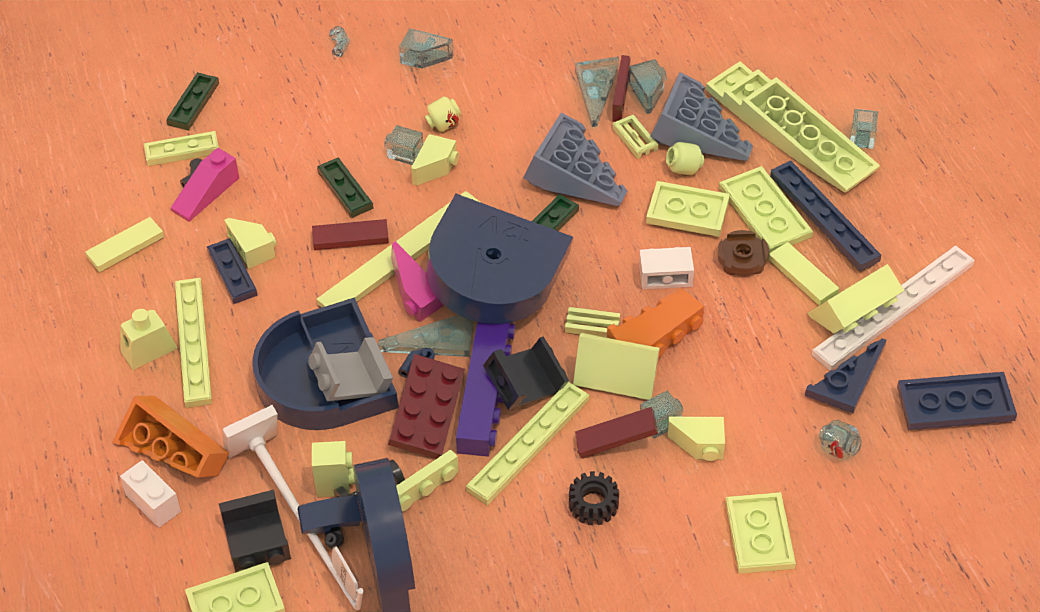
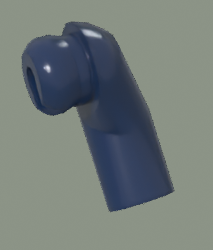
[398,348,435,378]

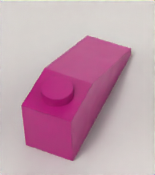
[171,148,239,222]
[391,241,444,322]

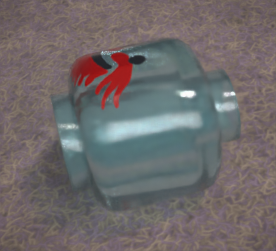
[819,420,862,460]

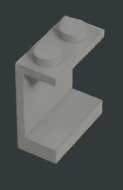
[309,337,393,401]

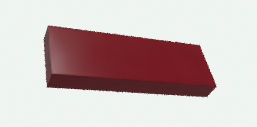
[612,55,631,122]
[312,219,389,250]
[575,407,658,458]

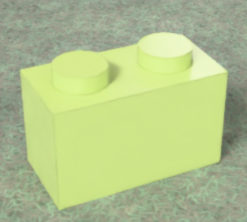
[312,441,355,497]

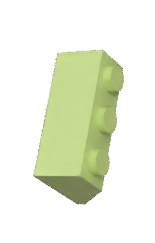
[808,264,904,333]

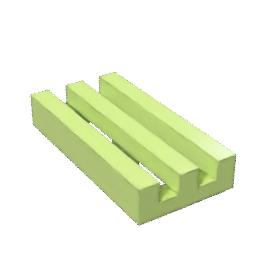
[613,115,658,159]
[565,307,620,338]

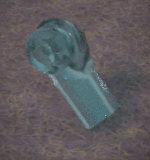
[329,26,350,57]

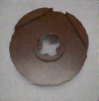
[717,230,769,275]

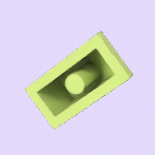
[411,134,459,185]
[224,218,277,269]
[668,417,725,461]

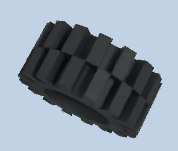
[569,471,619,526]

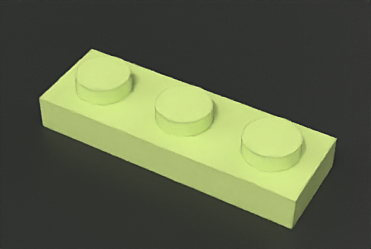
[396,450,459,511]

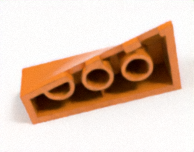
[607,288,704,358]
[113,396,229,477]

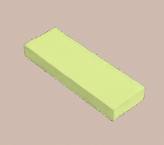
[144,131,219,166]
[85,217,164,272]
[768,242,839,305]

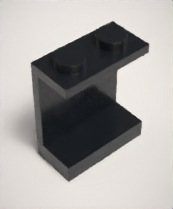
[483,336,570,410]
[218,489,291,573]

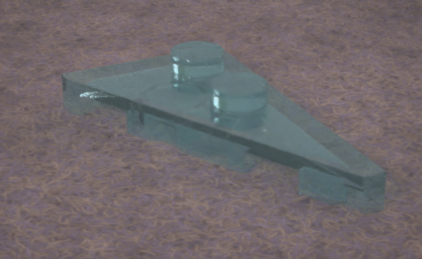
[574,56,619,127]
[378,315,474,357]

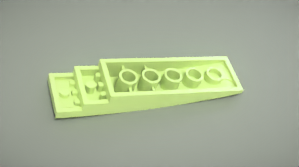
[705,61,880,193]

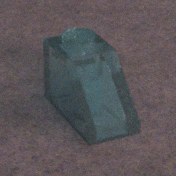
[399,28,454,69]
[629,59,667,114]

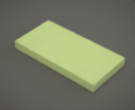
[719,166,813,253]

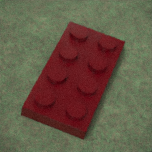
[388,354,465,459]

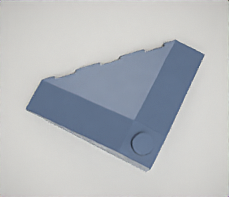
[650,72,753,161]
[523,112,627,206]

